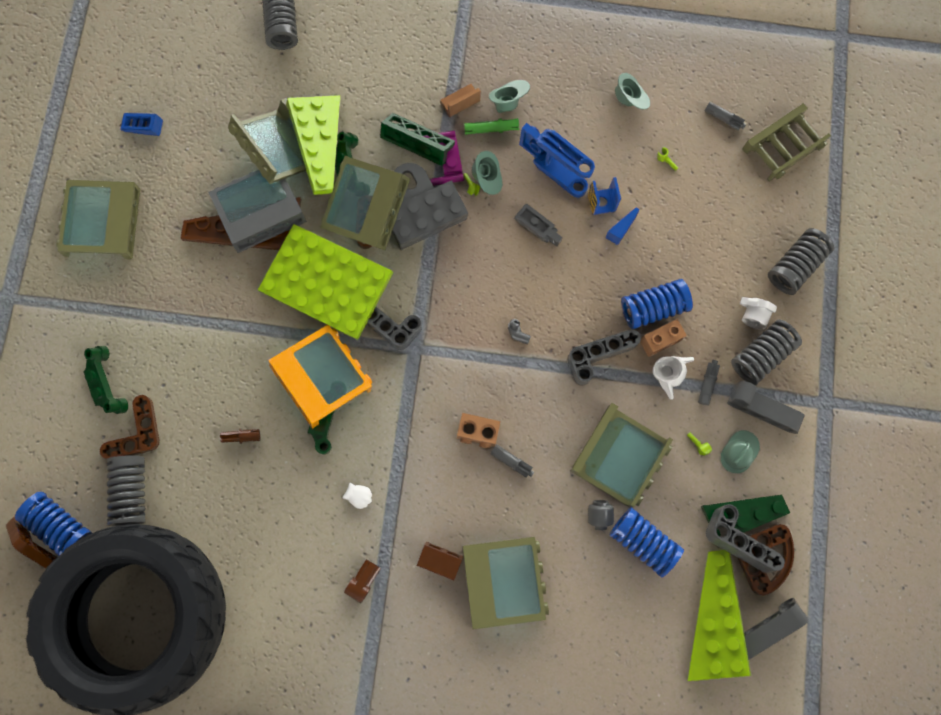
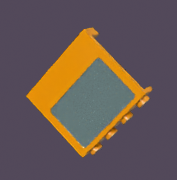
[268,325,372,429]

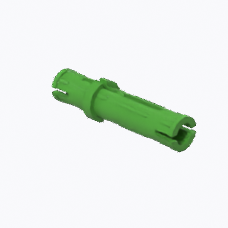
[464,118,519,135]

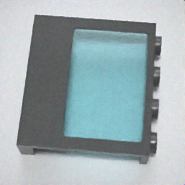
[208,161,307,253]

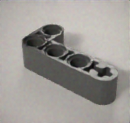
[367,307,422,350]
[567,329,641,385]
[727,381,805,434]
[706,504,785,573]
[744,598,809,660]

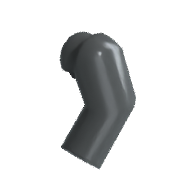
[508,319,531,345]

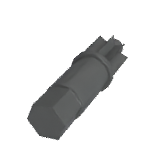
[705,102,746,130]
[698,360,720,406]
[490,444,534,478]

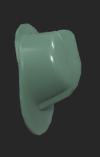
[615,73,650,110]
[489,80,530,113]
[472,151,503,195]
[721,430,760,474]

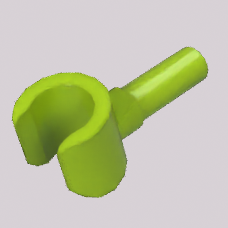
[657,147,678,171]
[463,173,480,196]
[687,432,712,456]

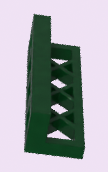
[380,113,455,166]

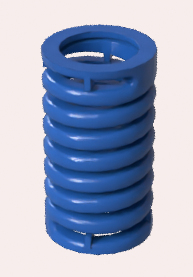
[621,279,693,329]
[15,491,92,556]
[609,507,684,577]

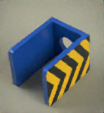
[588,177,621,215]

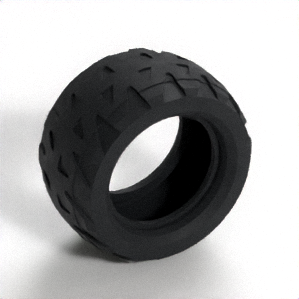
[26,524,226,715]

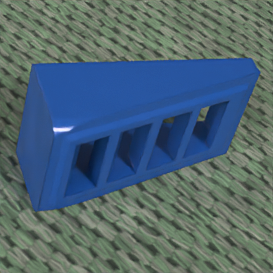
[120,113,163,136]
[606,207,639,245]

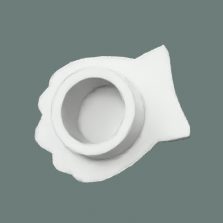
[343,483,372,509]

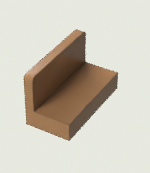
[440,84,481,117]

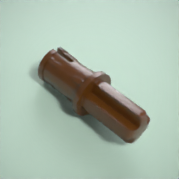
[220,428,260,444]

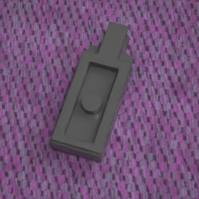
[514,204,563,246]

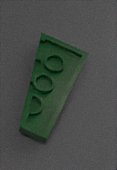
[701,495,790,536]

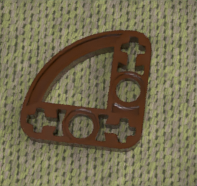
[735,524,794,596]

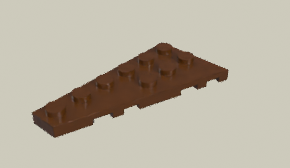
[181,197,301,250]

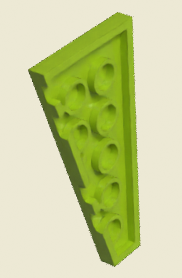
[286,95,340,195]
[687,550,751,681]

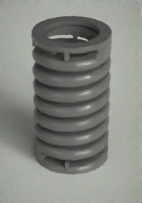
[262,0,298,50]
[768,228,834,295]
[731,319,802,385]
[107,456,146,526]

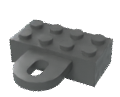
[392,163,468,250]

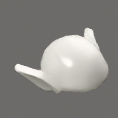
[652,356,694,399]

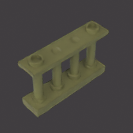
[742,103,831,182]

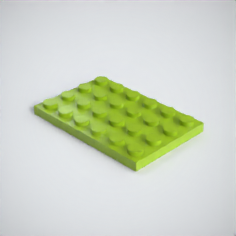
[258,224,393,340]

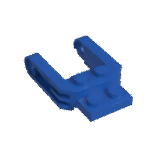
[519,123,595,198]

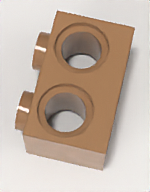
[640,319,687,357]
[457,413,501,449]

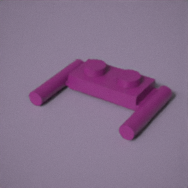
[423,130,464,186]

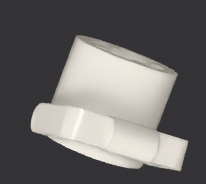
[740,297,777,330]

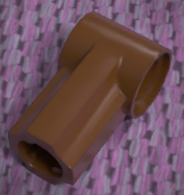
[344,559,381,604]

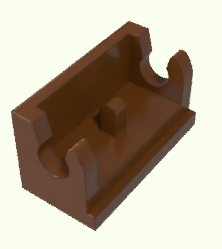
[416,542,463,581]

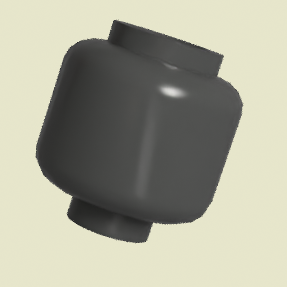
[588,500,614,530]

